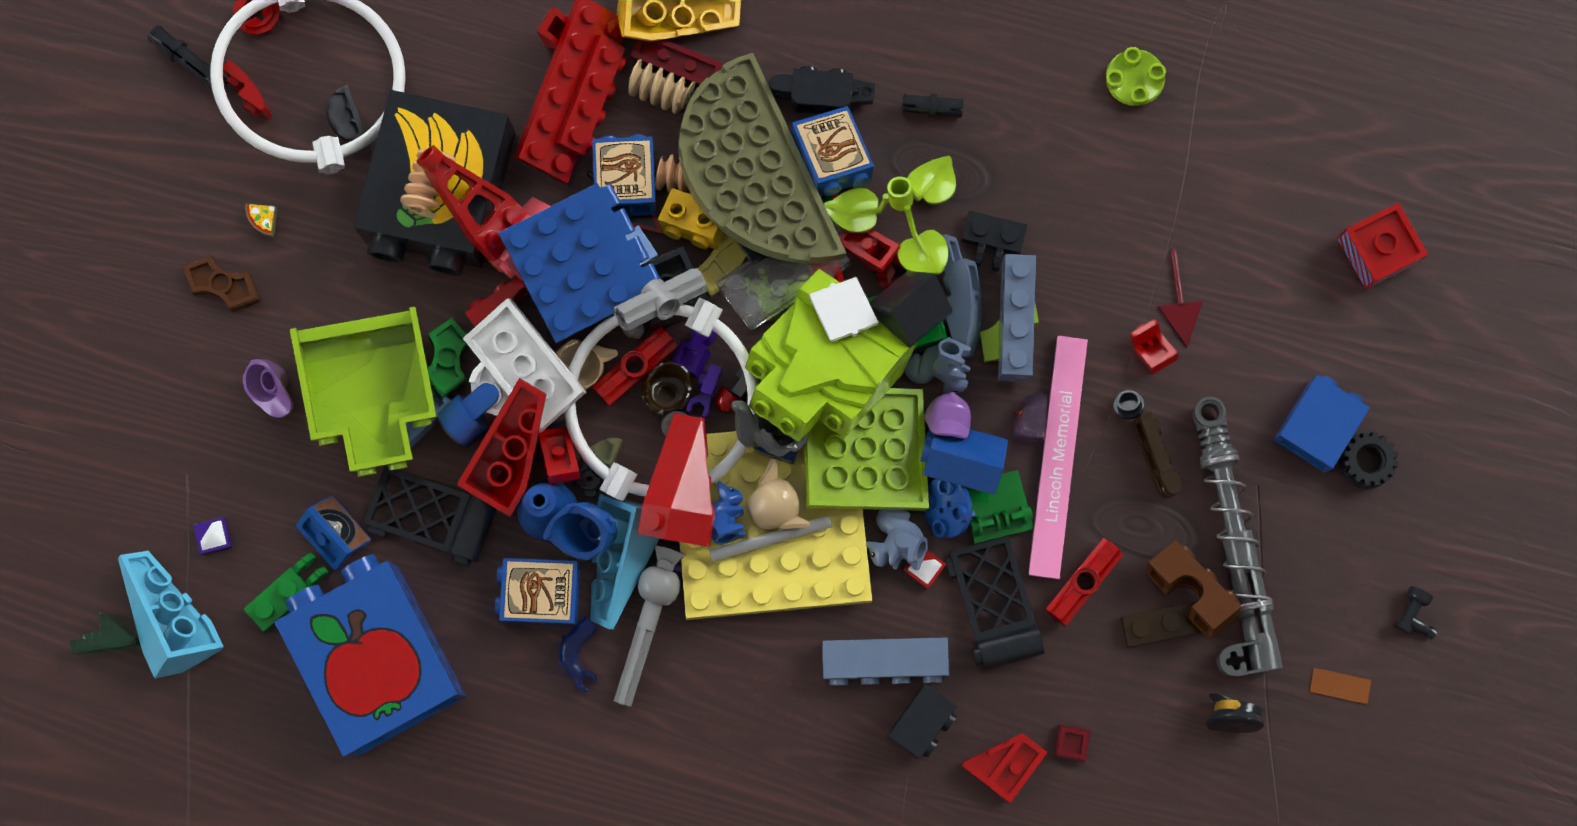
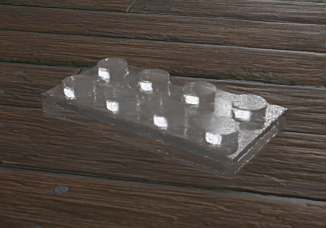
[716,255,850,331]

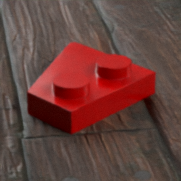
[961,733,1048,803]

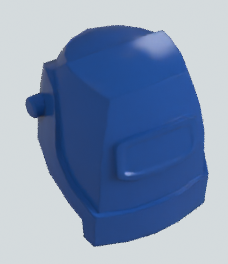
[543,502,617,560]

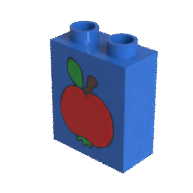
[274,555,467,758]

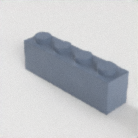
[998,254,1036,382]
[822,638,949,686]

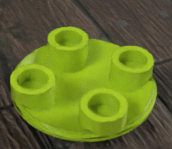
[1106,47,1166,106]

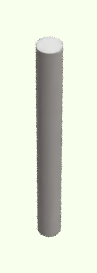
[709,516,832,562]

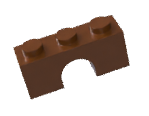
[1145,540,1242,640]

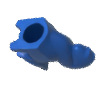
[711,481,745,545]

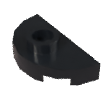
[326,84,365,142]

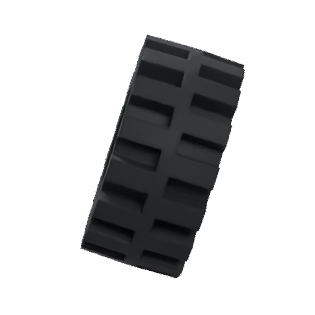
[1338,432,1399,489]

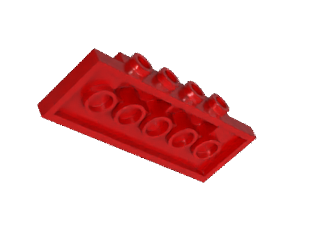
[513,0,626,184]

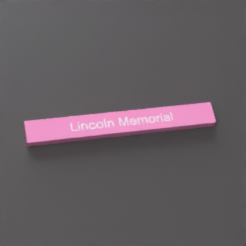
[1028,336,1088,580]

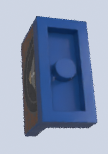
[296,496,371,571]

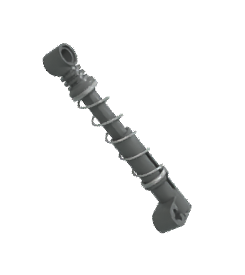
[1192,397,1283,677]

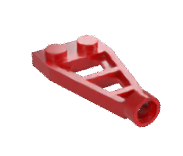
[417,145,529,261]

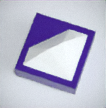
[193,517,233,555]

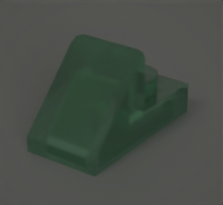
[70,611,141,655]

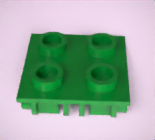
[965,470,1034,544]

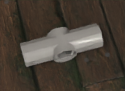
[614,268,707,331]

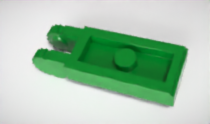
[244,552,329,632]

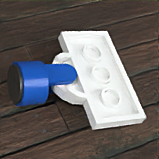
[438,298,586,447]

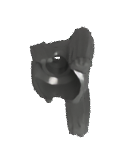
[731,401,808,457]

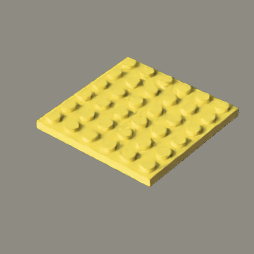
[680,431,872,620]

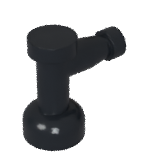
[1393,586,1438,640]

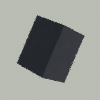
[869,271,953,348]

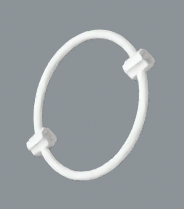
[210,0,406,175]
[564,298,759,501]

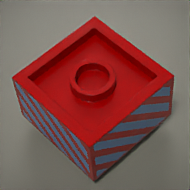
[1337,202,1429,290]

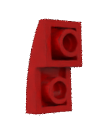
[223,59,272,120]

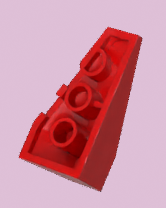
[637,413,715,547]

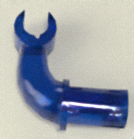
[559,616,598,692]

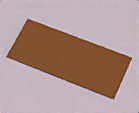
[1310,668,1372,705]

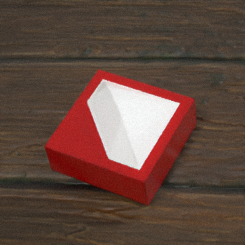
[903,550,946,590]

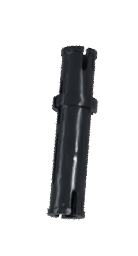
[148,26,228,90]

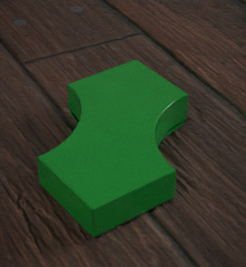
[427,318,468,400]

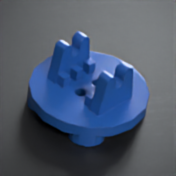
[923,479,976,538]

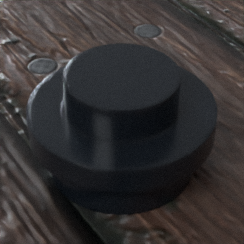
[1114,390,1145,420]

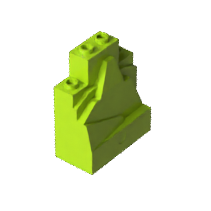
[744,269,917,442]
[290,307,437,477]

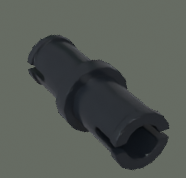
[902,93,964,118]

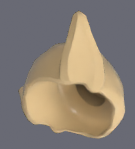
[556,339,618,390]
[747,459,810,530]

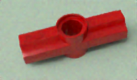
[592,327,679,407]
[1044,538,1124,627]

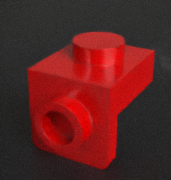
[1130,319,1179,374]

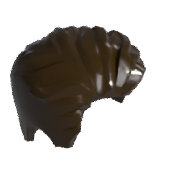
[641,362,692,416]

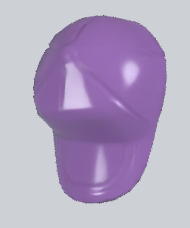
[243,359,293,418]
[924,392,971,439]

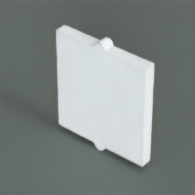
[809,277,878,343]

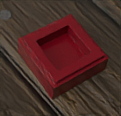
[1054,725,1091,762]

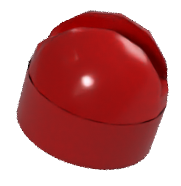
[715,386,741,412]

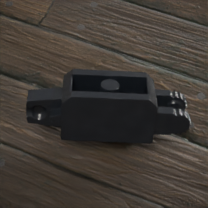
[769,66,875,114]

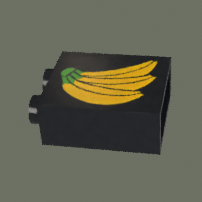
[354,90,516,276]

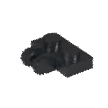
[961,210,1027,272]

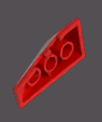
[457,378,547,517]

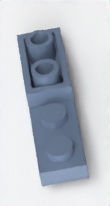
[942,234,982,359]

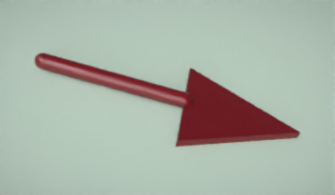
[1158,248,1203,348]

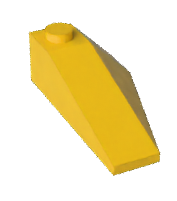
[617,0,741,41]

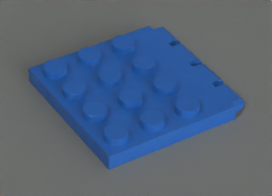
[498,183,661,343]

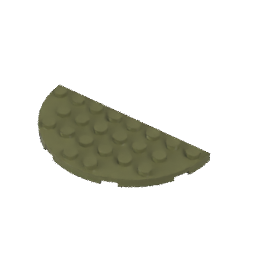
[678,53,846,263]

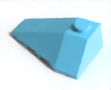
[590,494,659,629]
[118,551,224,678]

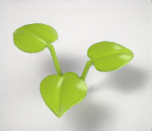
[824,156,956,275]

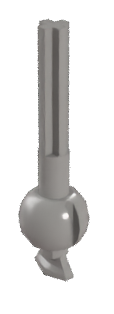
[614,545,685,707]

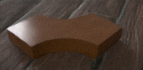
[182,255,261,312]

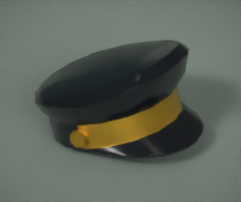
[1205,693,1264,733]

